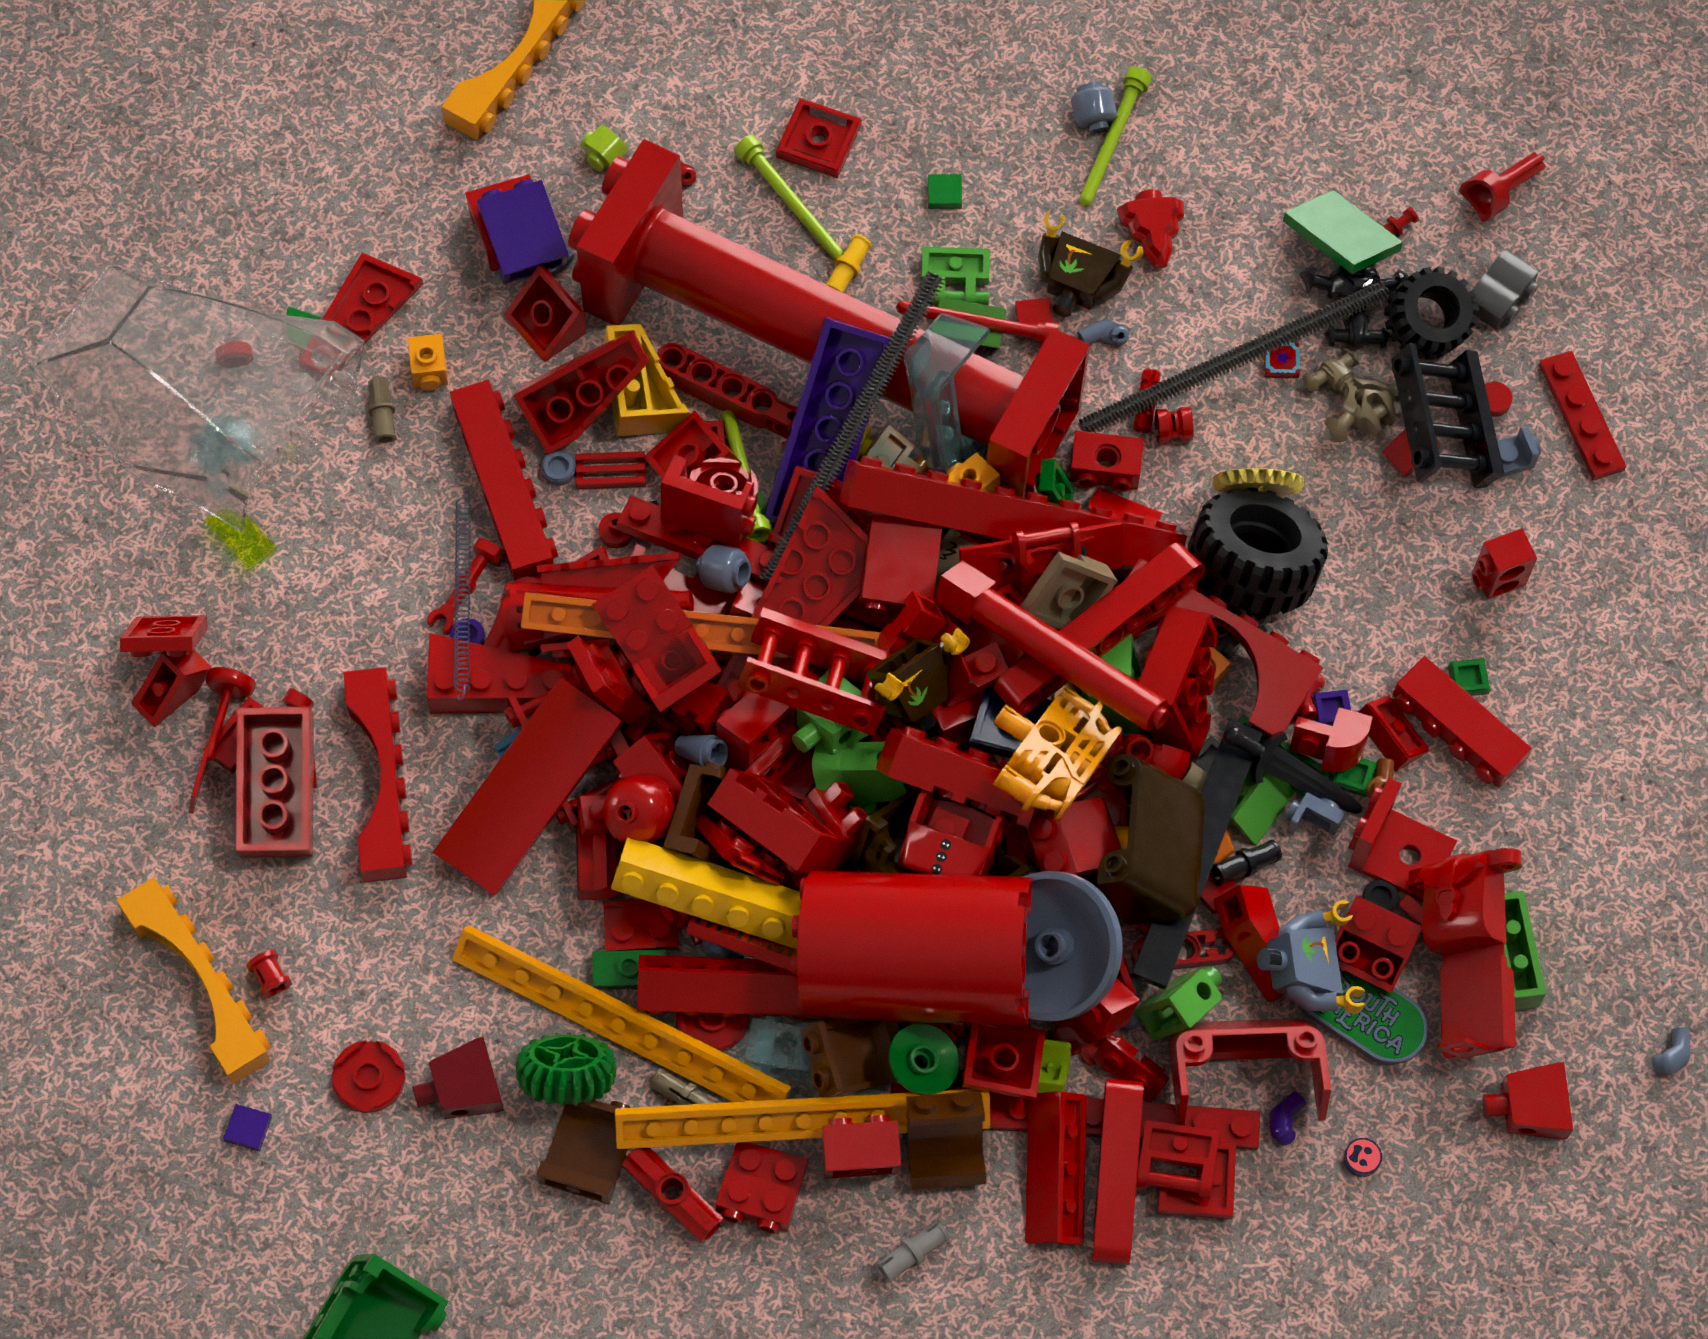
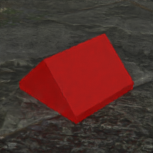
[504,265,587,362]

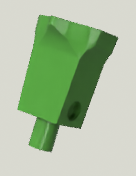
[812,742,912,806]

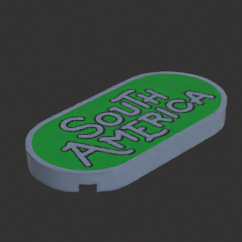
[1297,968,1428,1065]

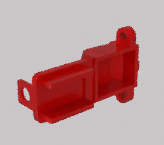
[1408,848,1522,1060]

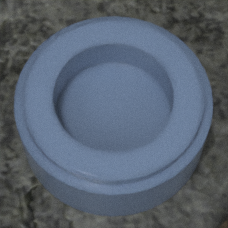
[541,451,576,486]

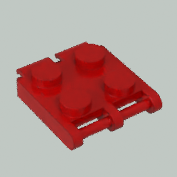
[696,815,786,886]

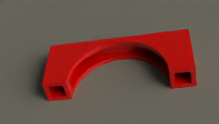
[1126,557,1324,739]

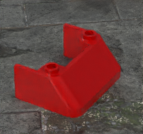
[1168,1018,1331,1126]

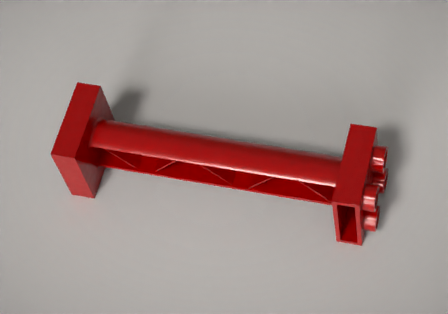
[568,139,1091,497]

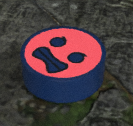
[1344,1138,1382,1177]

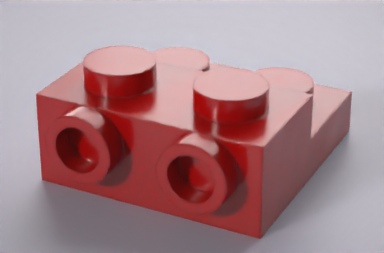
[644,410,742,479]
[567,636,651,725]
[715,1142,809,1234]

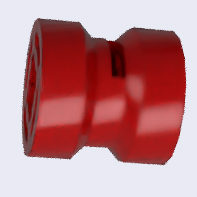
[1154,407,1194,443]

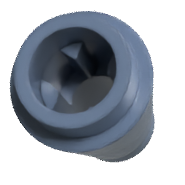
[674,735,729,766]

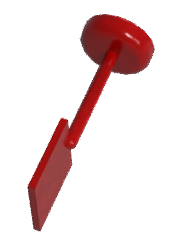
[189,667,256,814]

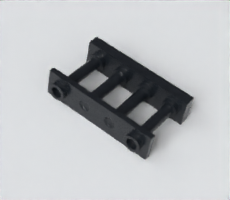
[1391,343,1505,488]

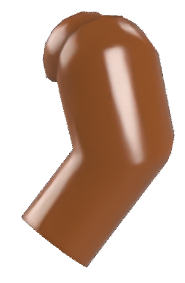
[1366,758,1394,799]

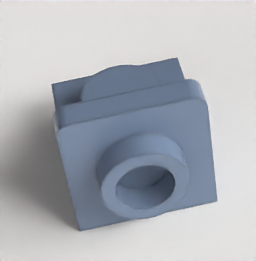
[1497,426,1541,478]

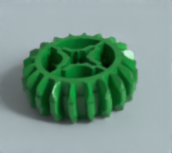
[516,1033,616,1106]

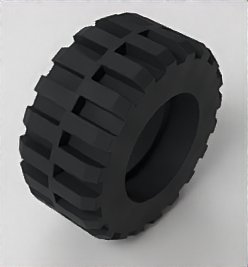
[1187,487,1328,616]

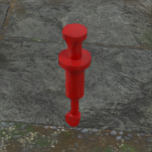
[1383,207,1419,237]

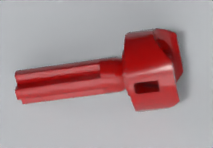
[1459,152,1546,222]

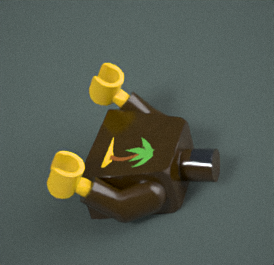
[1038,211,1143,317]
[867,628,970,731]

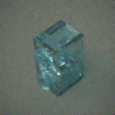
[744,1016,813,1081]

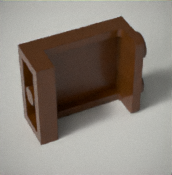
[663,762,731,869]
[801,1020,900,1097]

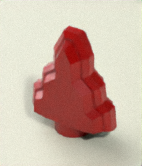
[1117,189,1184,269]

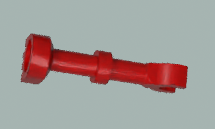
[427,538,506,635]

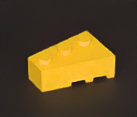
[602,324,689,436]

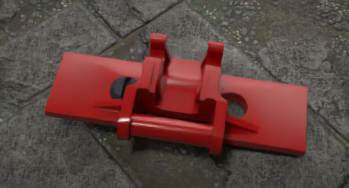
[959,521,1123,599]

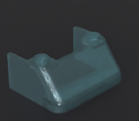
[904,312,990,474]

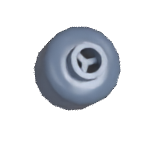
[1071,82,1117,134]
[696,544,751,594]

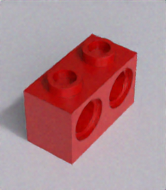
[1472,528,1537,599]

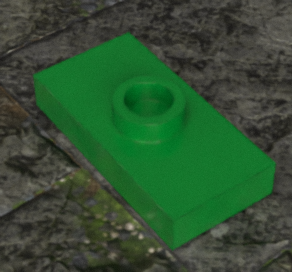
[592,950,666,990]

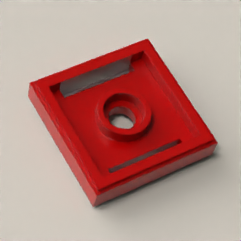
[776,98,862,178]

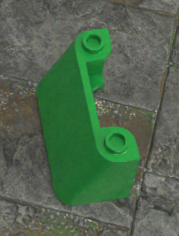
[303,1254,449,1339]

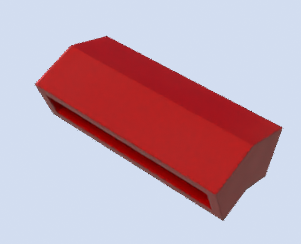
[576,809,619,900]

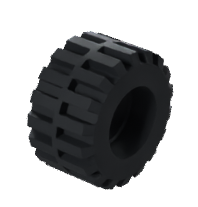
[1384,267,1479,359]

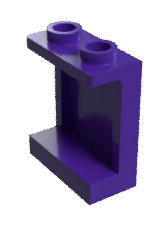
[477,179,569,285]

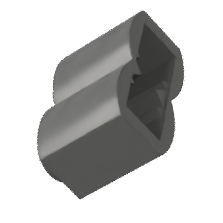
[1472,249,1539,330]

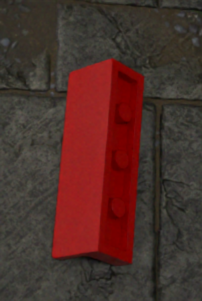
[1025,1091,1087,1245]

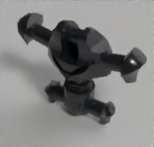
[1299,265,1409,349]

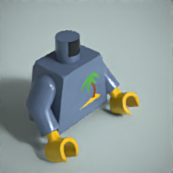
[1257,900,1365,1014]

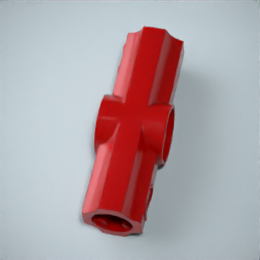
[622,1147,724,1244]

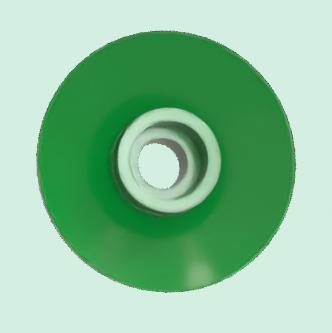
[888,1023,959,1095]

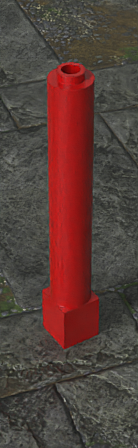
[934,560,1170,732]

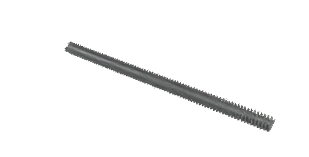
[759,271,946,583]
[1078,281,1390,433]

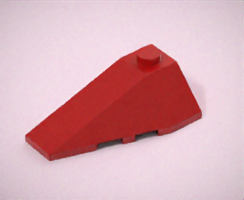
[513,330,650,455]

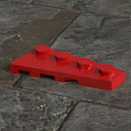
[297,252,423,380]

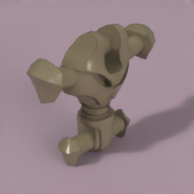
[1302,348,1398,442]

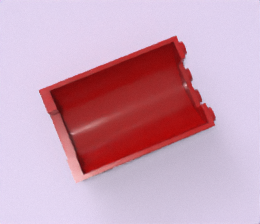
[791,871,1033,1026]

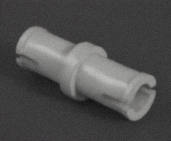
[875,1220,949,1283]

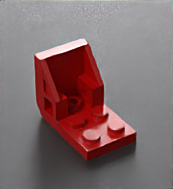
[592,564,721,712]

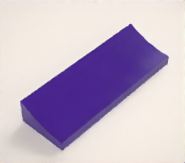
[763,316,890,523]

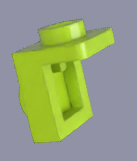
[1037,1039,1071,1093]

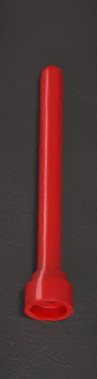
[896,301,1059,346]

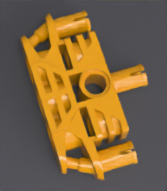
[993,686,1122,820]

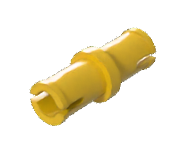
[826,234,872,292]

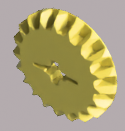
[1212,468,1304,498]

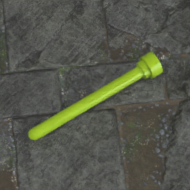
[1079,66,1152,207]
[734,134,844,261]
[722,410,773,544]

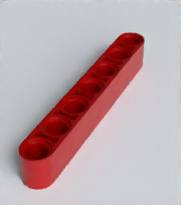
[994,542,1205,716]

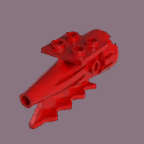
[502,552,694,657]

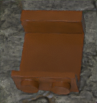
[906,1091,986,1190]
[536,1098,631,1204]

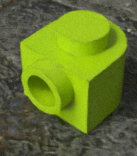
[580,124,628,172]

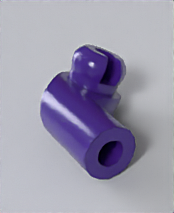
[1269,1091,1306,1145]

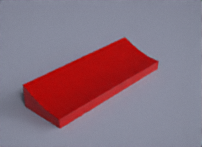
[432,677,624,895]

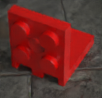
[1348,777,1457,903]

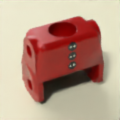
[898,789,1007,876]

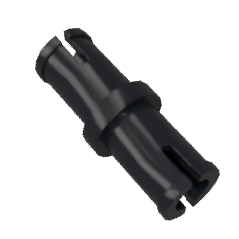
[1210,840,1282,886]

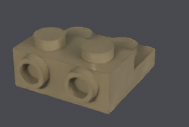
[1020,552,1118,629]

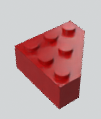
[1136,606,1218,758]

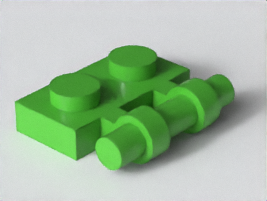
[921,247,990,307]

